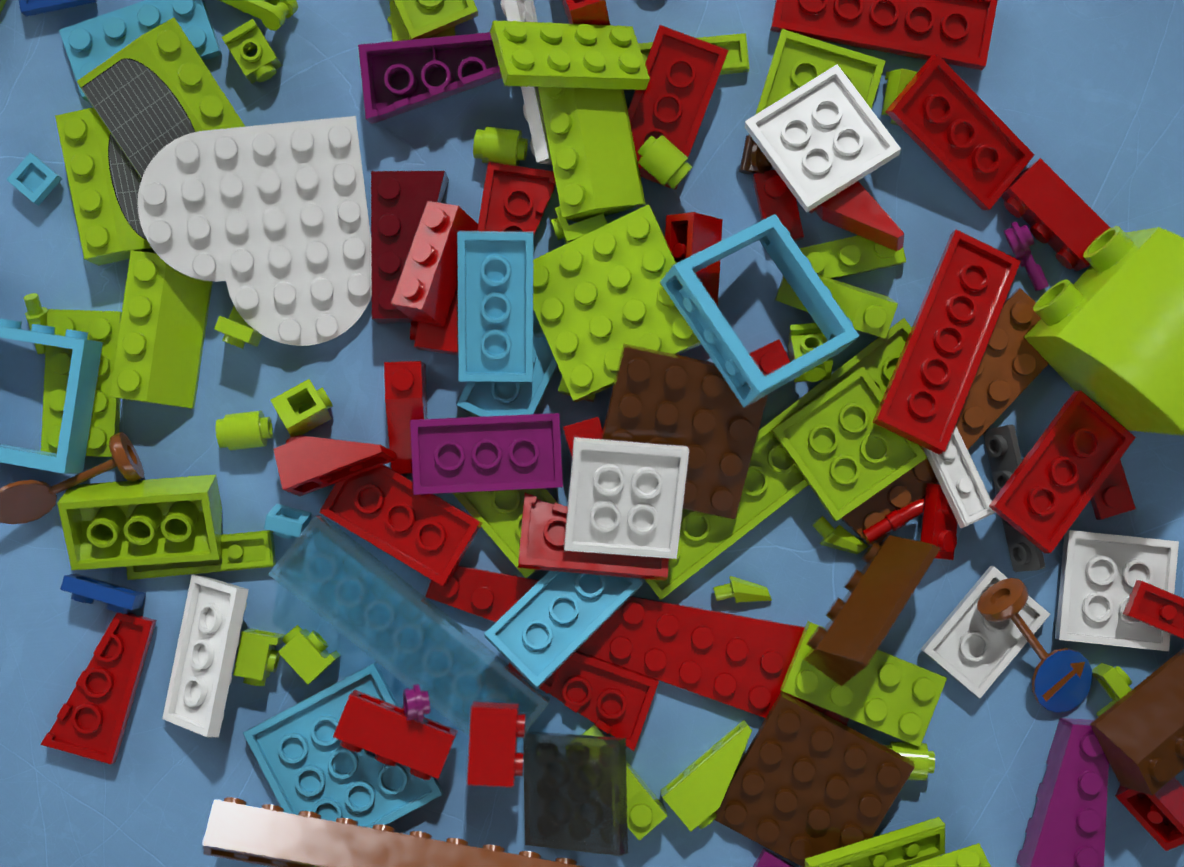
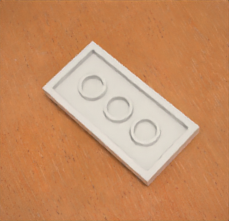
[162,575,249,737]

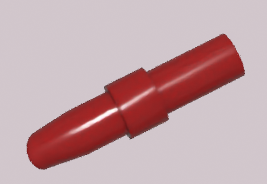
[862,499,924,544]

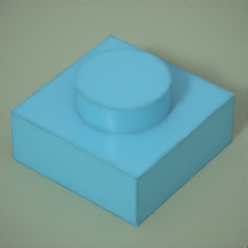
[6,152,63,206]
[264,504,311,539]

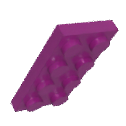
[410,413,563,495]

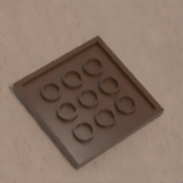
[601,344,769,519]
[714,691,915,867]

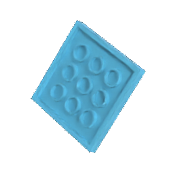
[243,662,444,828]

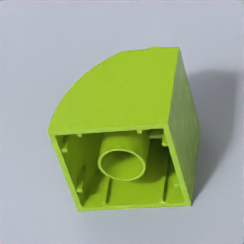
[1024,226,1184,436]

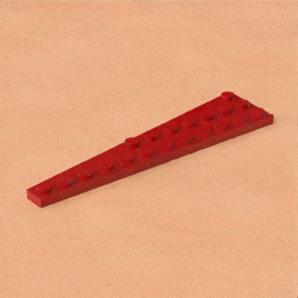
[425,565,849,726]

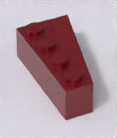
[371,171,449,324]

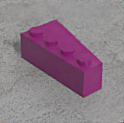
[358,32,502,124]
[1016,718,1109,867]

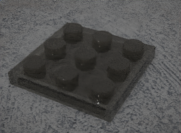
[523,731,628,856]

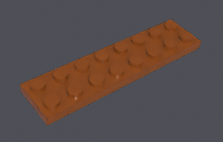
[841,288,1049,546]

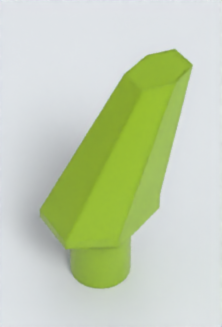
[23,293,48,354]
[812,516,868,554]
[713,576,772,603]

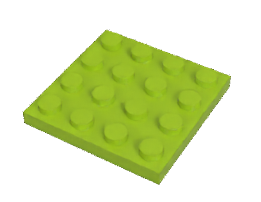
[533,204,701,403]

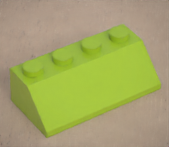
[538,87,646,222]
[109,250,213,409]
[57,474,222,570]

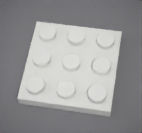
[745,65,901,213]
[564,437,689,559]
[1055,530,1179,651]

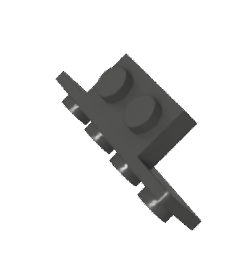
[983,424,1045,572]

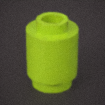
[473,126,528,166]
[638,135,693,189]
[215,410,273,451]
[884,741,935,781]

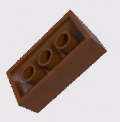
[804,535,940,686]
[1090,648,1184,796]

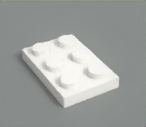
[921,566,1050,699]

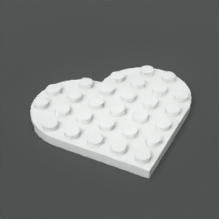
[137,116,372,346]

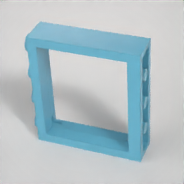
[660,214,859,408]
[0,319,103,474]

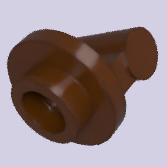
[739,135,772,174]

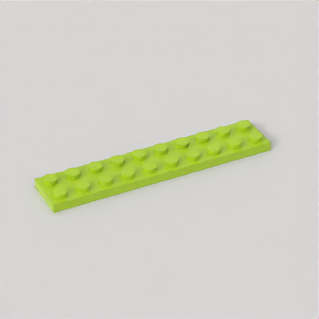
[645,318,912,600]

